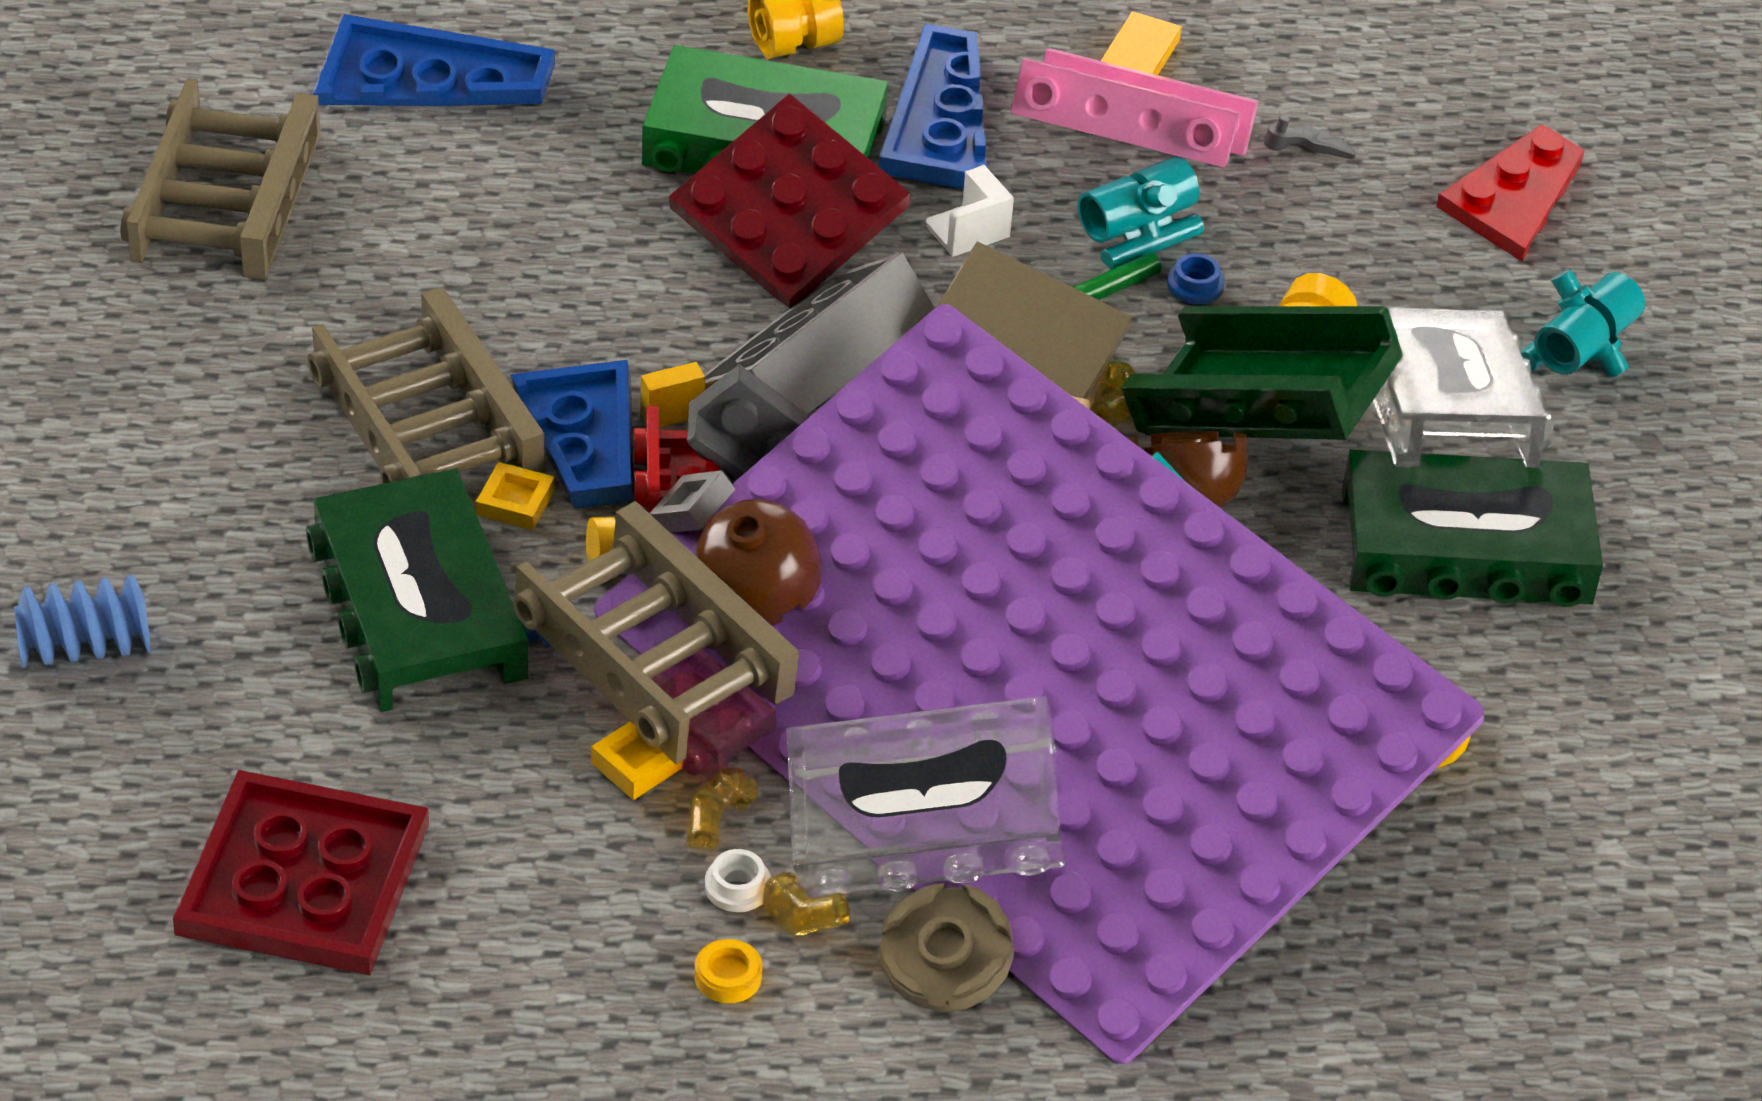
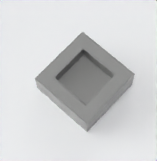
[650,471,735,533]

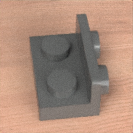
[687,364,810,480]

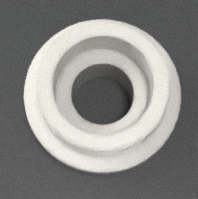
[705,849,771,912]

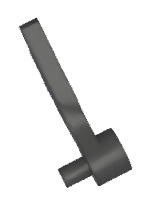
[1264,115,1356,159]

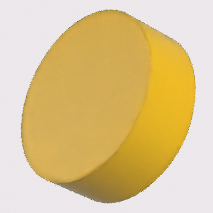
[586,517,618,578]
[694,939,763,1003]

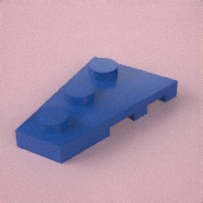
[510,360,634,509]

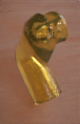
[1090,361,1135,427]
[686,767,758,849]
[762,872,850,935]

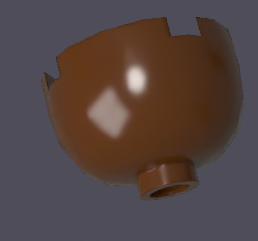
[1129,431,1248,507]
[695,499,822,626]

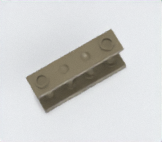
[120,78,321,280]
[307,286,545,484]
[513,501,800,764]

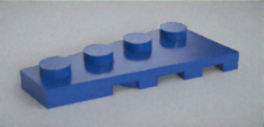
[313,14,555,106]
[879,23,988,189]

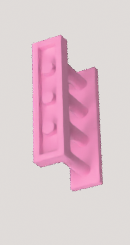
[1011,48,1259,168]

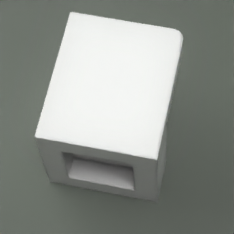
[926,165,1014,257]

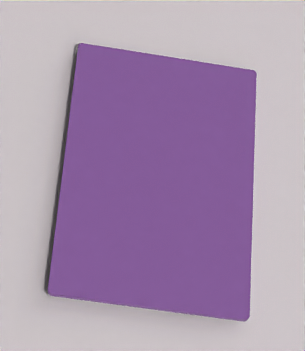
[594,304,1484,1064]

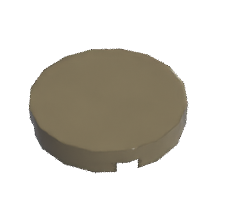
[879,883,1014,1012]

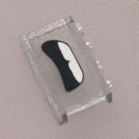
[1373,308,1553,468]
[787,696,1066,899]

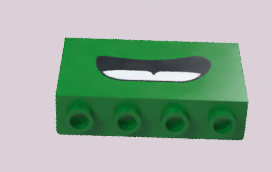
[642,45,888,174]

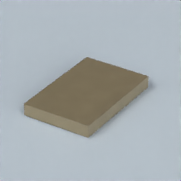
[937,241,1132,399]

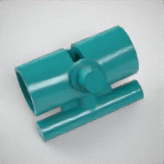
[1077,156,1204,270]
[1517,268,1645,378]

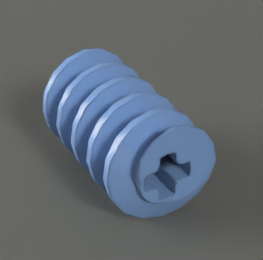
[14,574,151,669]

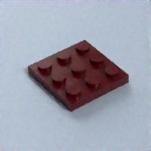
[669,93,910,308]
[173,770,429,975]

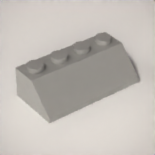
[704,252,935,414]

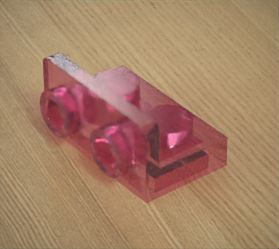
[651,649,776,788]

